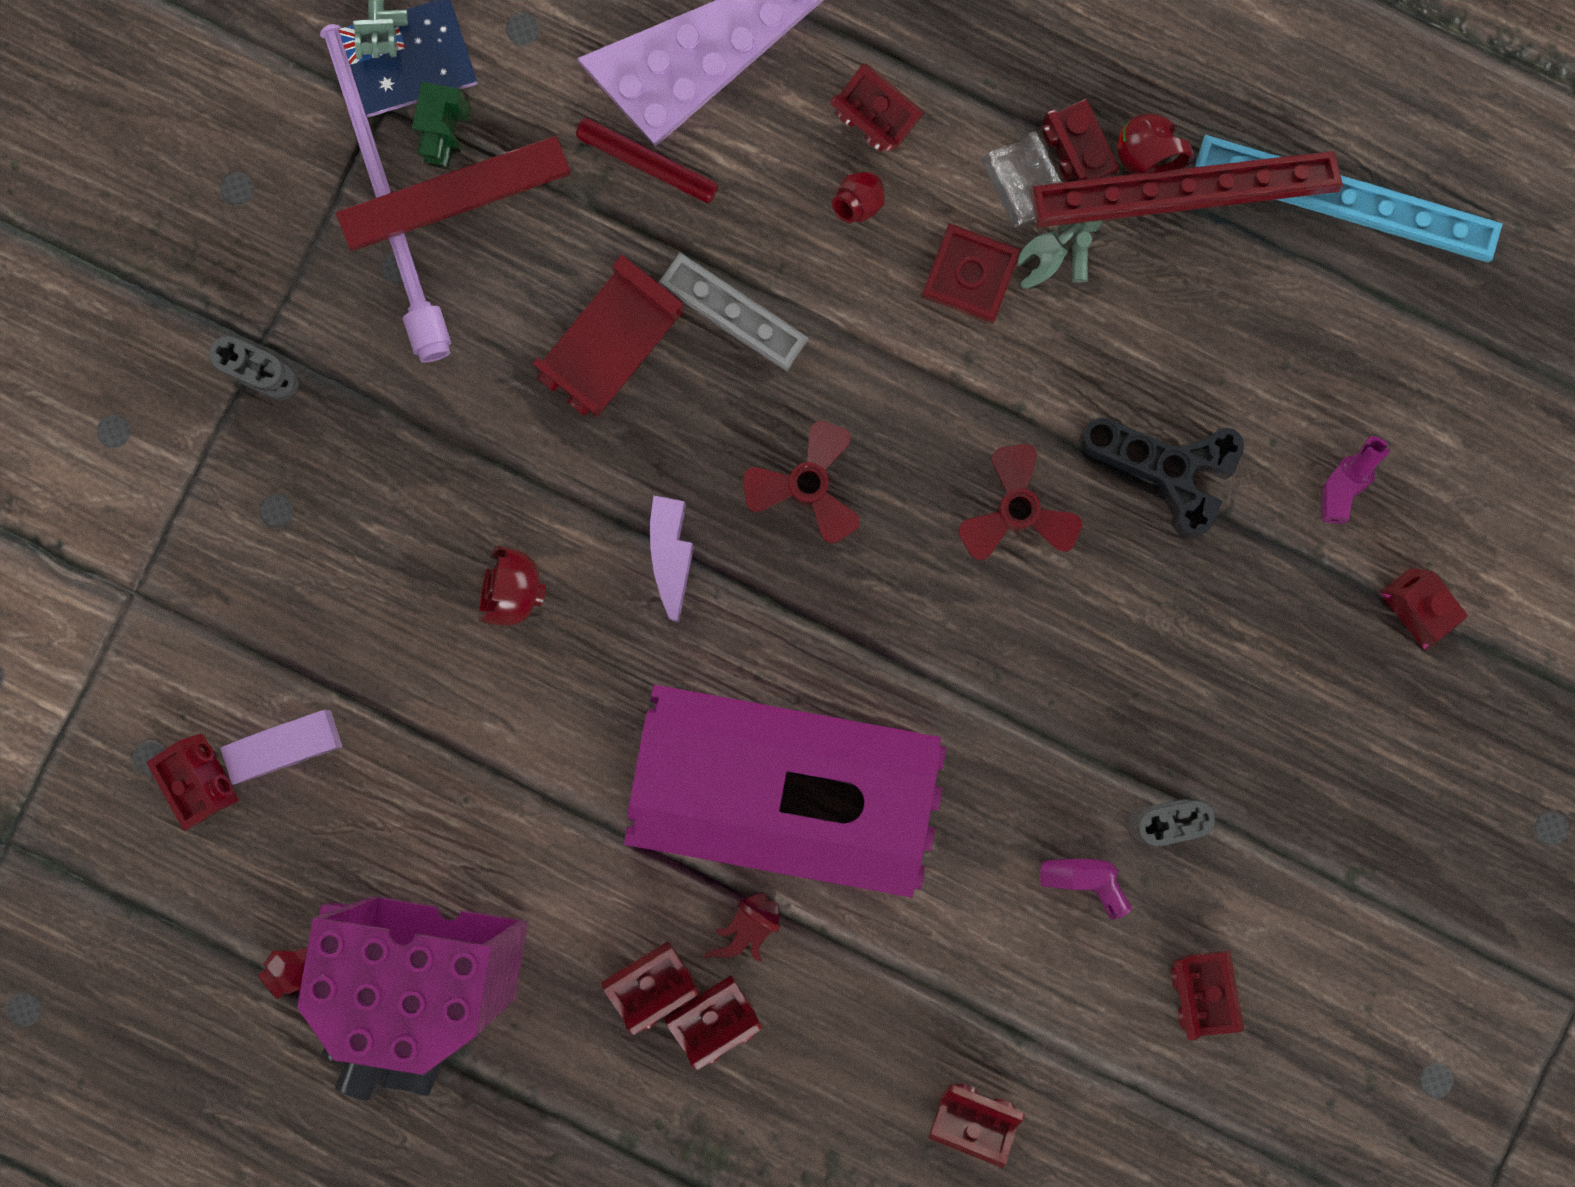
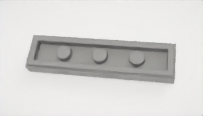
[658,252,808,372]

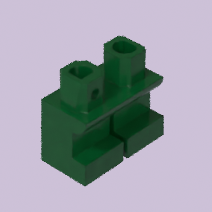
[412,81,471,169]

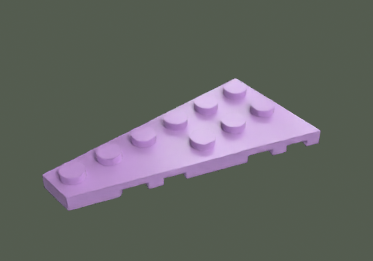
[578,0,823,147]

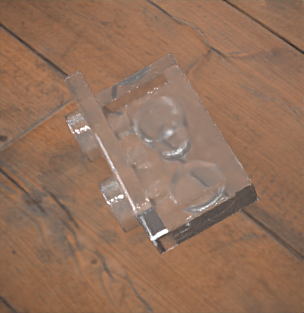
[981,132,1063,228]

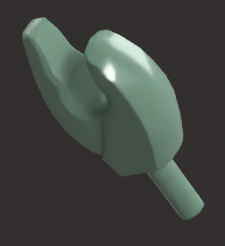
[1018,223,1084,289]

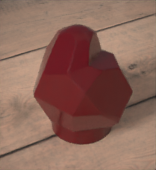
[832,172,884,223]
[257,947,308,1000]

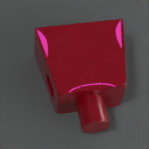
[1380,568,1468,651]

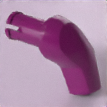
[1321,436,1390,524]
[1040,858,1133,920]

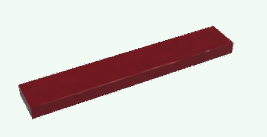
[335,136,570,252]

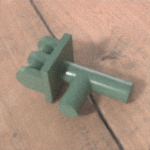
[353,0,408,59]
[1058,220,1102,283]

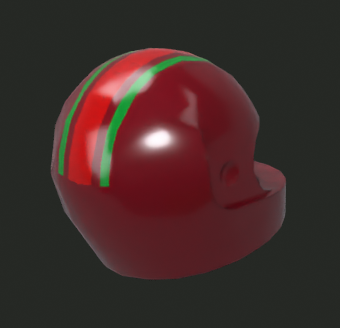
[1117,113,1194,174]

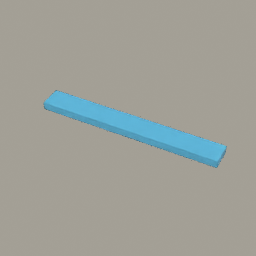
[1195,135,1503,263]

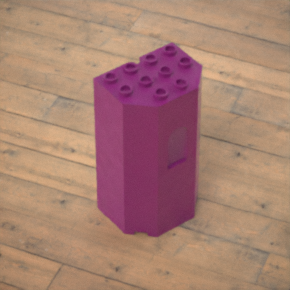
[624,685,946,898]
[297,896,528,1075]

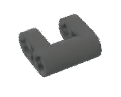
[209,336,299,401]
[1127,799,1215,846]

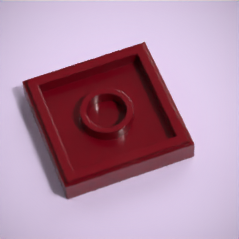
[921,223,1021,324]

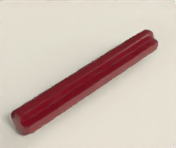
[576,118,718,203]

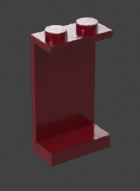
[532,255,684,418]

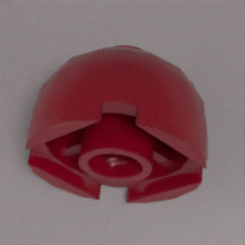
[479,546,546,626]

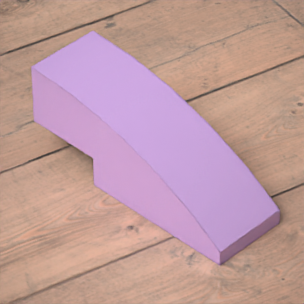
[650,495,694,623]
[220,710,343,785]

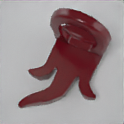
[704,893,781,962]

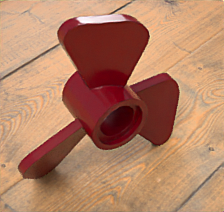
[743,421,860,544]
[958,444,1082,561]

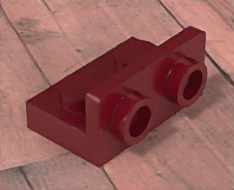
[1041,99,1120,182]
[146,733,239,831]

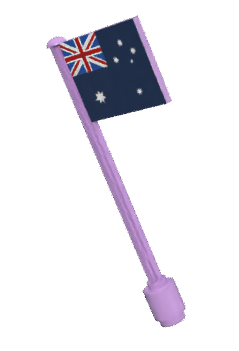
[320,0,478,363]

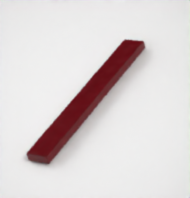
[1030,151,1343,228]

